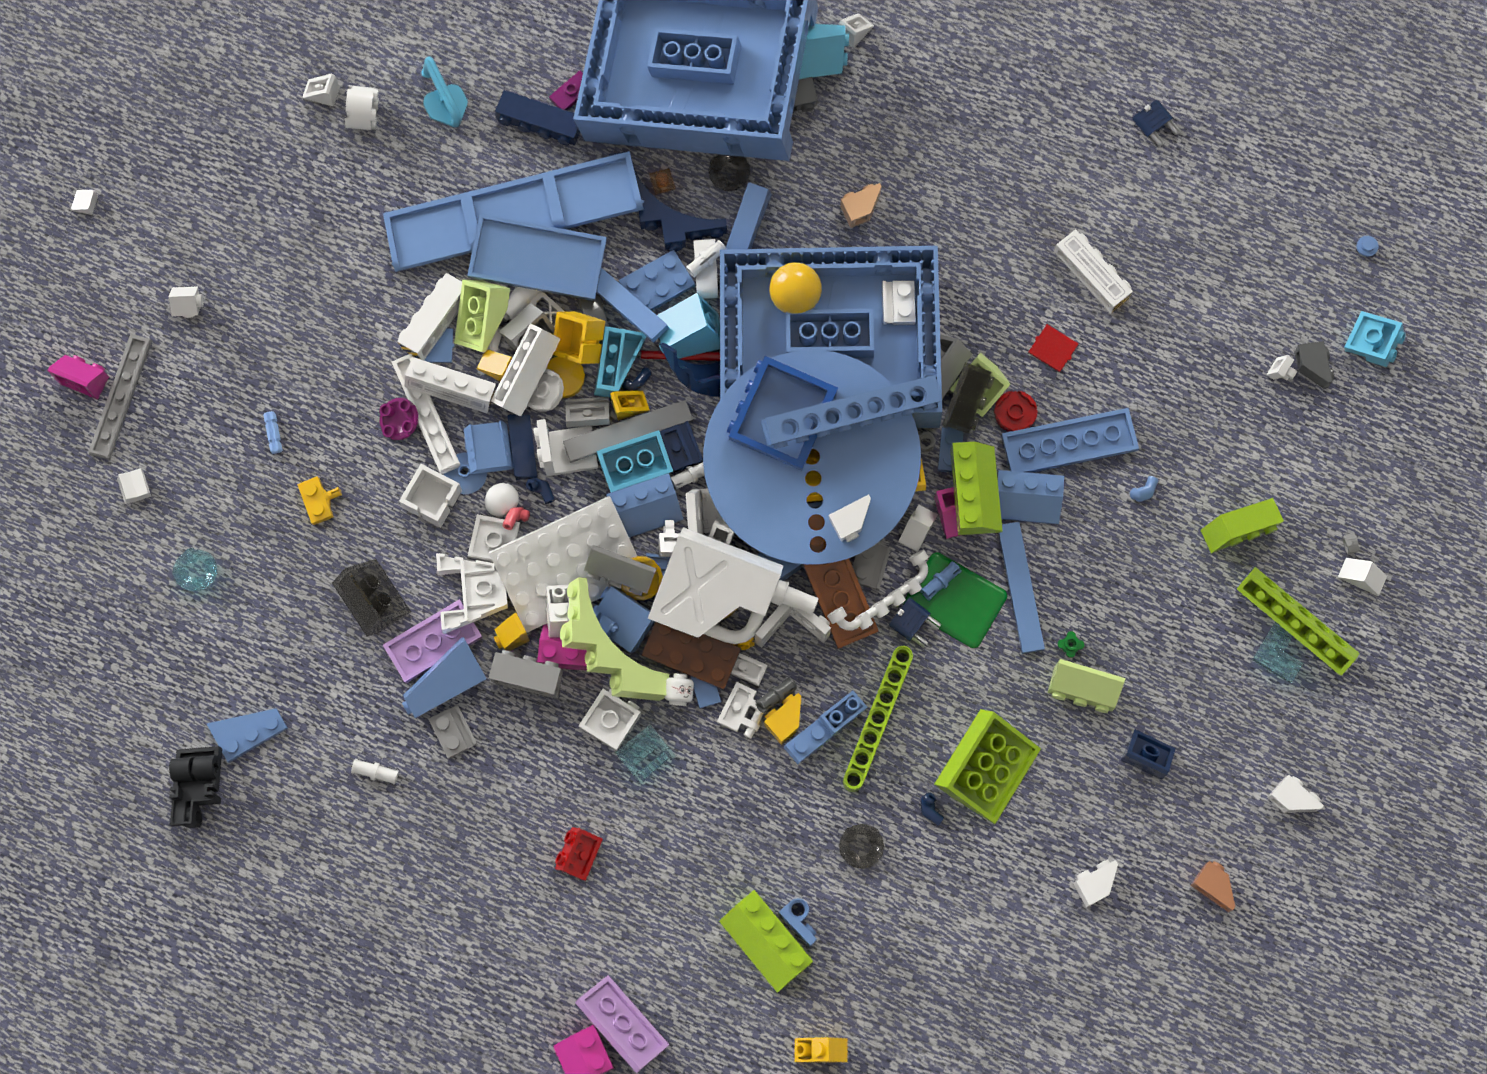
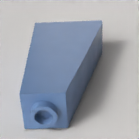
[726,182,772,249]
[402,637,486,718]

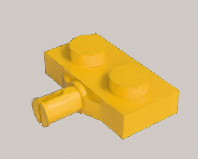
[297,476,342,525]

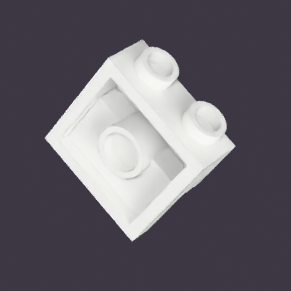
[579,689,641,751]

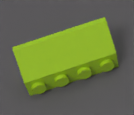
[950,441,1003,535]
[719,890,813,993]

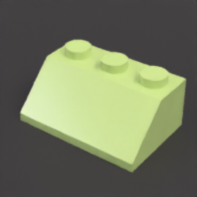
[1047,659,1126,713]

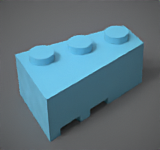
[594,326,646,398]

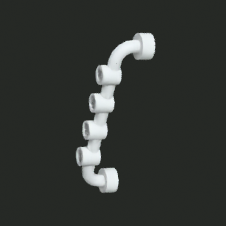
[827,549,928,631]

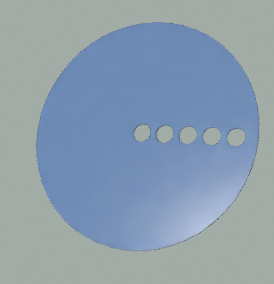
[703,350,921,565]

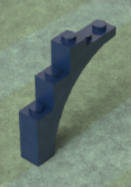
[609,152,727,252]

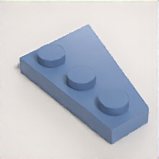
[206,708,288,763]

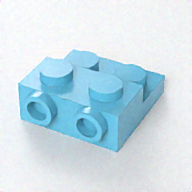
[1344,311,1406,367]

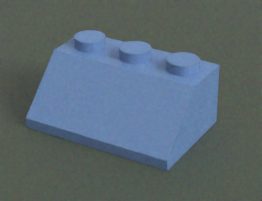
[997,470,1064,524]
[606,473,684,538]

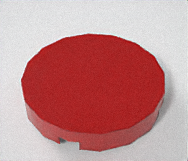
[994,391,1037,432]

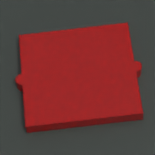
[1028,324,1079,372]

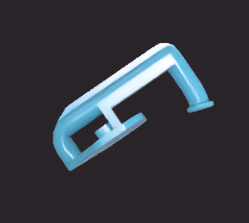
[421,56,468,127]

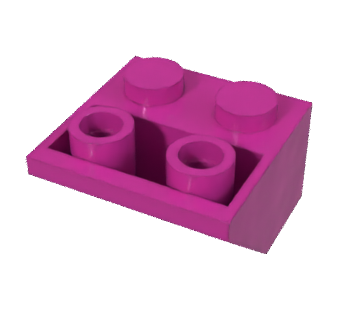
[934,487,961,539]

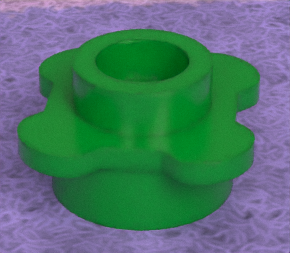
[1058,631,1084,658]

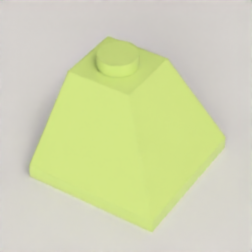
[949,353,1010,417]

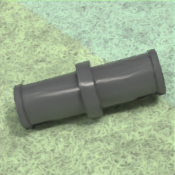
[755,677,797,713]

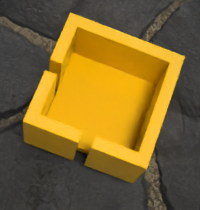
[553,311,605,364]

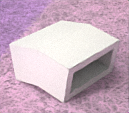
[117,468,151,504]

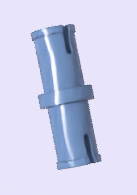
[920,561,961,601]

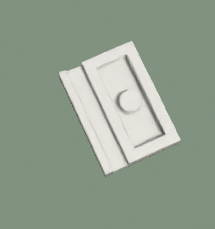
[882,281,916,325]

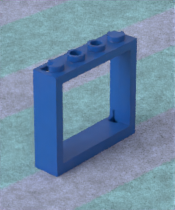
[727,356,838,471]

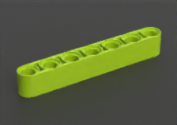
[843,646,913,792]

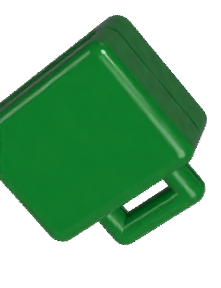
[903,552,1008,648]

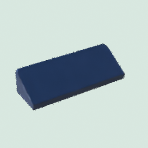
[507,414,538,481]

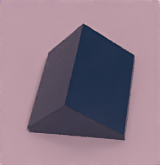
[1121,729,1176,780]

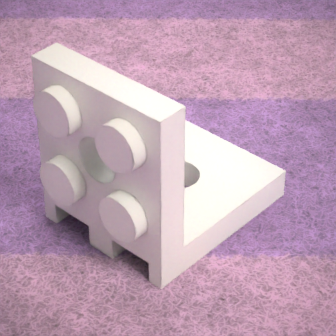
[534,419,598,476]
[686,488,722,534]
[755,604,831,648]

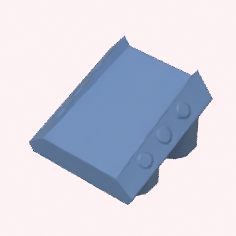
[464,420,514,474]

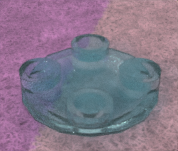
[172,548,217,591]

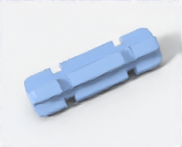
[263,411,282,454]

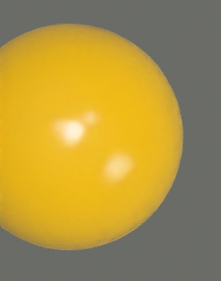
[769,262,822,314]

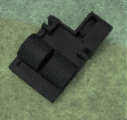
[169,746,222,828]

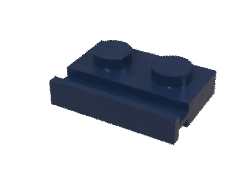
[659,421,703,473]

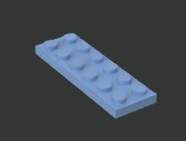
[1001,408,1139,473]

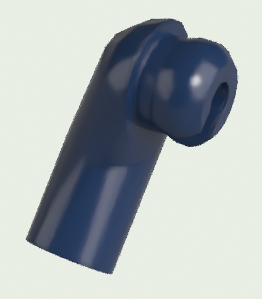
[526,478,555,504]

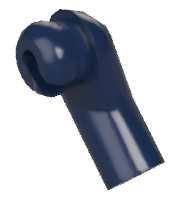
[622,367,652,391]
[920,793,945,826]

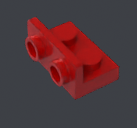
[555,827,603,881]

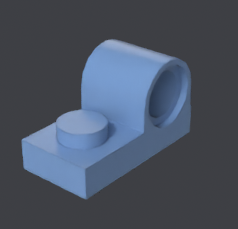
[778,898,817,947]

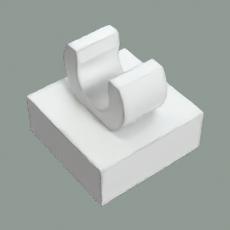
[1267,355,1297,380]

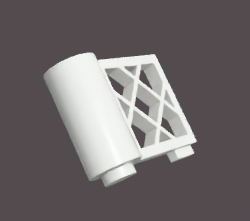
[502,287,565,328]

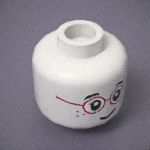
[664,673,694,706]

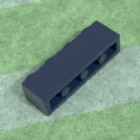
[495,90,580,146]

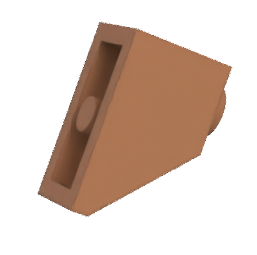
[1190,861,1235,912]

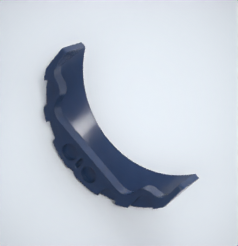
[660,343,720,397]

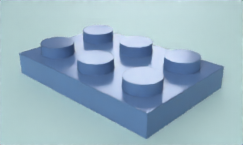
[618,250,695,311]

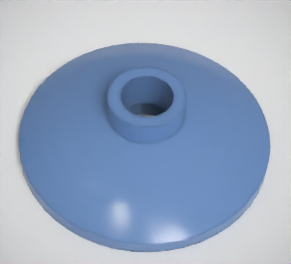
[444,452,487,495]

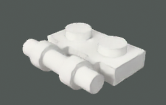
[717,682,768,739]

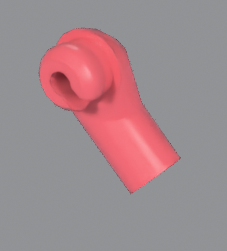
[502,507,530,530]

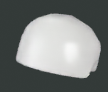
[484,483,519,518]

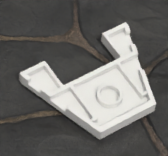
[436,553,508,634]

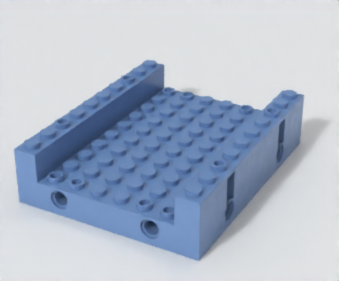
[573,0,818,161]
[720,246,942,428]

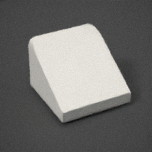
[71,190,98,215]

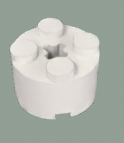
[345,85,379,130]

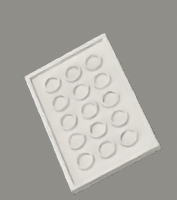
[488,496,637,633]

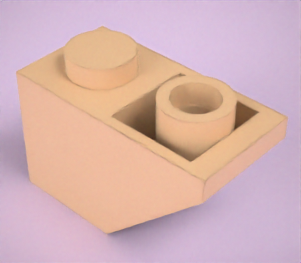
[840,183,881,228]

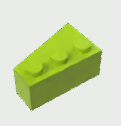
[1200,498,1284,553]

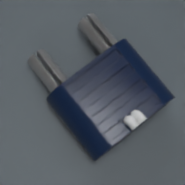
[1132,100,1181,147]
[889,597,941,648]

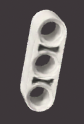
[694,239,718,299]

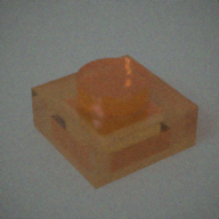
[649,168,675,195]

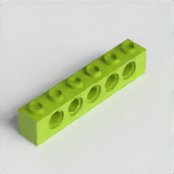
[1237,567,1359,676]

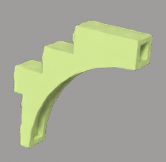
[560,577,669,701]

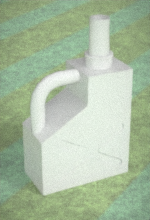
[648,527,818,644]

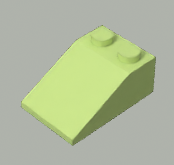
[454,280,510,352]

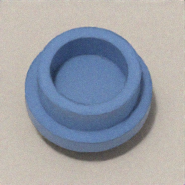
[1356,236,1378,257]

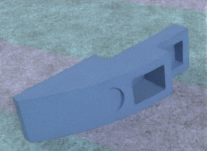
[783,691,867,764]

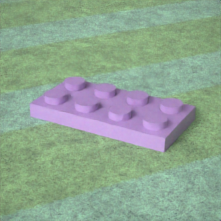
[383,599,483,683]
[575,975,669,1073]

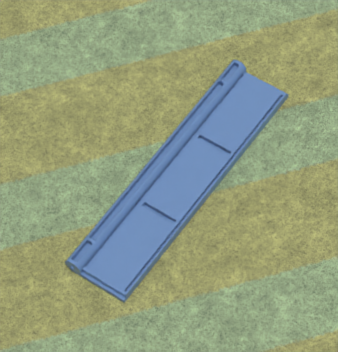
[383,151,644,272]

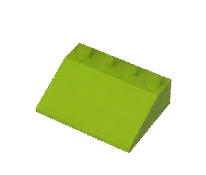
[934,709,1041,824]

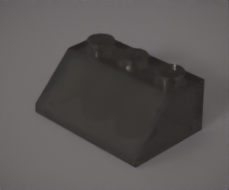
[942,362,995,434]
[332,559,411,637]

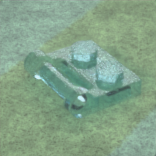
[615,725,676,785]

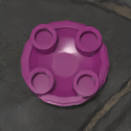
[379,398,419,440]

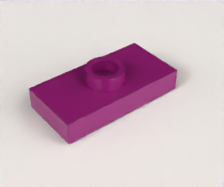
[549,70,583,110]

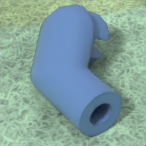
[1130,476,1159,502]

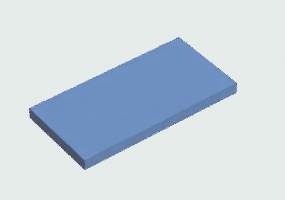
[467,214,607,301]

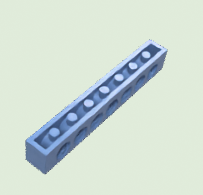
[761,375,942,449]

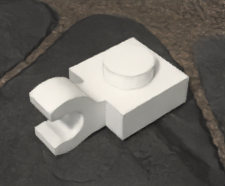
[658,520,680,557]

